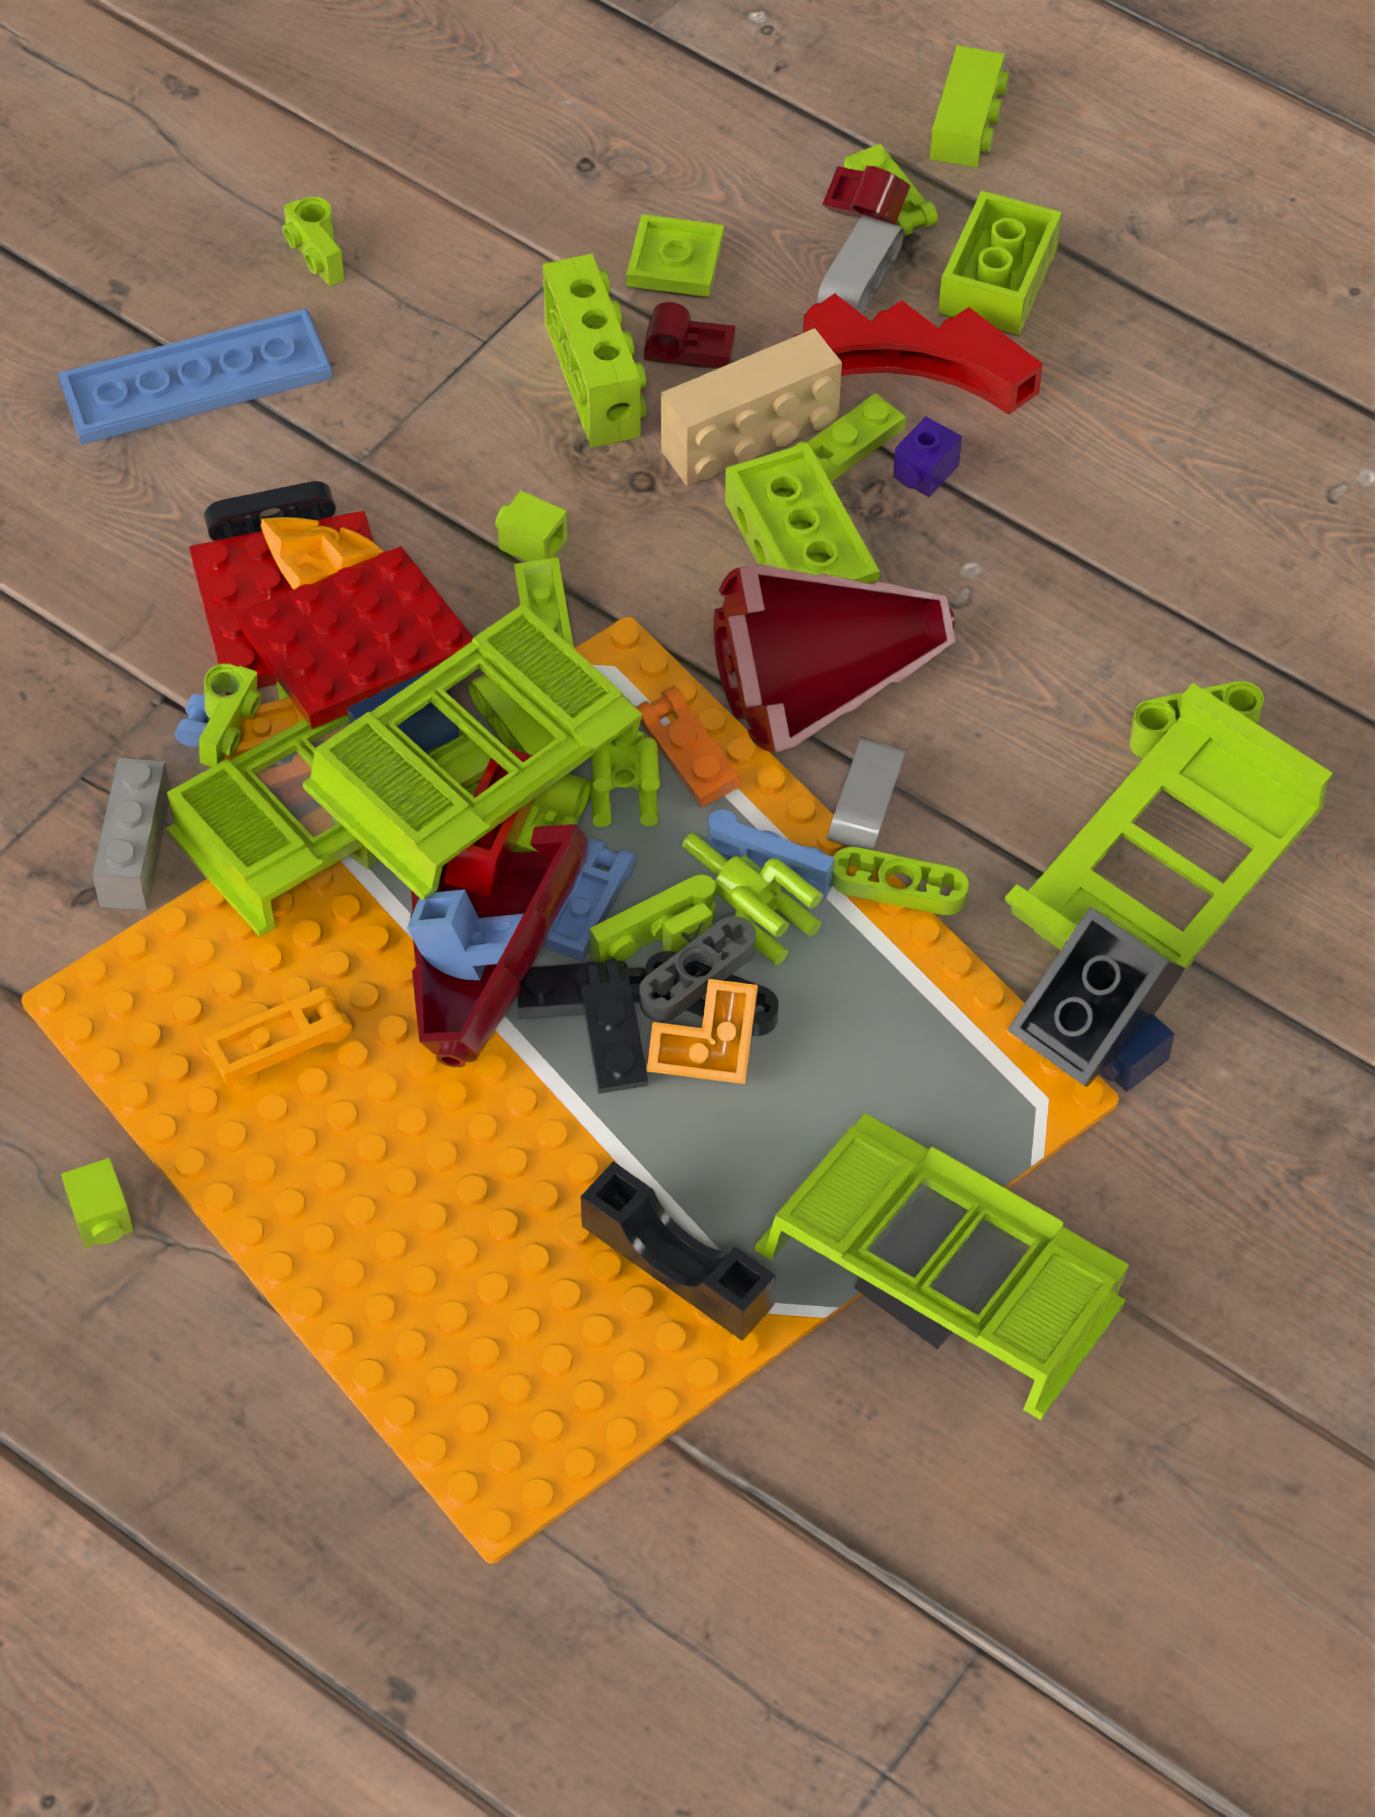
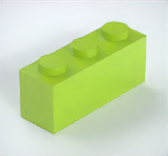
[930,45,1010,168]

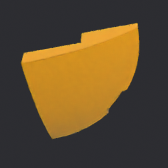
[261,517,383,589]

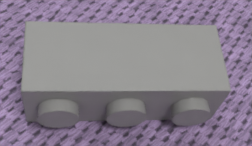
[92,758,170,911]

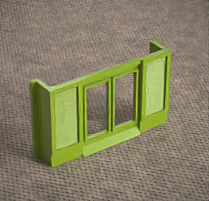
[302,604,642,901]
[1005,683,1333,974]

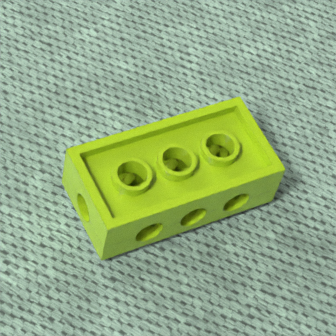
[542,253,647,448]
[725,443,880,583]

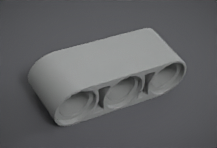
[817,214,905,315]
[827,736,906,850]

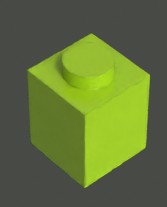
[495,490,568,562]
[61,1157,134,1248]

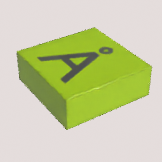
[662,902,713,953]

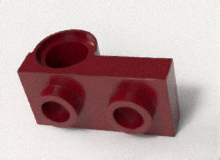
[822,166,911,224]
[644,302,735,368]

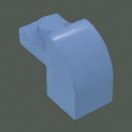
[407,890,523,980]

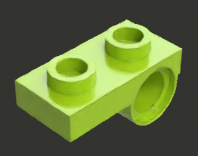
[282,197,344,287]
[199,664,262,768]
[512,773,592,853]

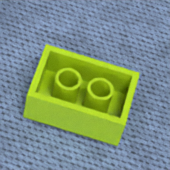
[938,190,1062,336]

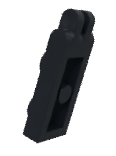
[579,958,648,1094]
[517,961,646,1020]

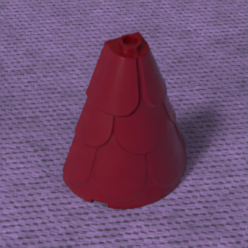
[714,564,956,752]
[410,824,589,1067]

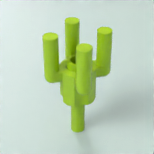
[591,696,660,827]
[682,833,823,965]

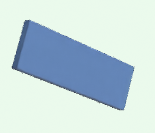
[58,308,333,445]

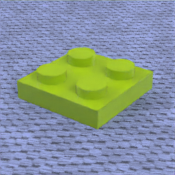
[626,214,724,297]

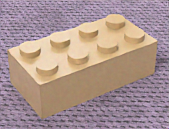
[661,328,842,486]

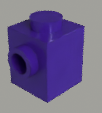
[893,416,962,497]

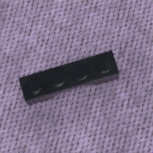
[580,1161,776,1341]

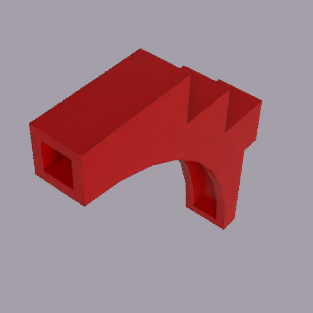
[793,293,1043,415]

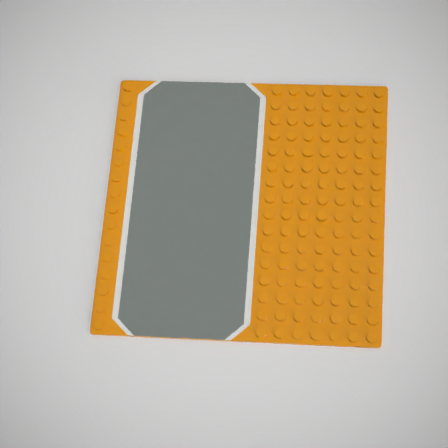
[22,617,1119,1564]

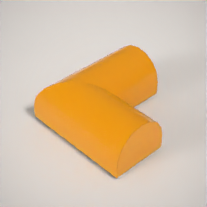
[647,979,758,1084]

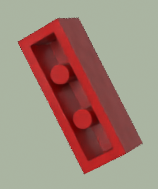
[445,747,537,898]

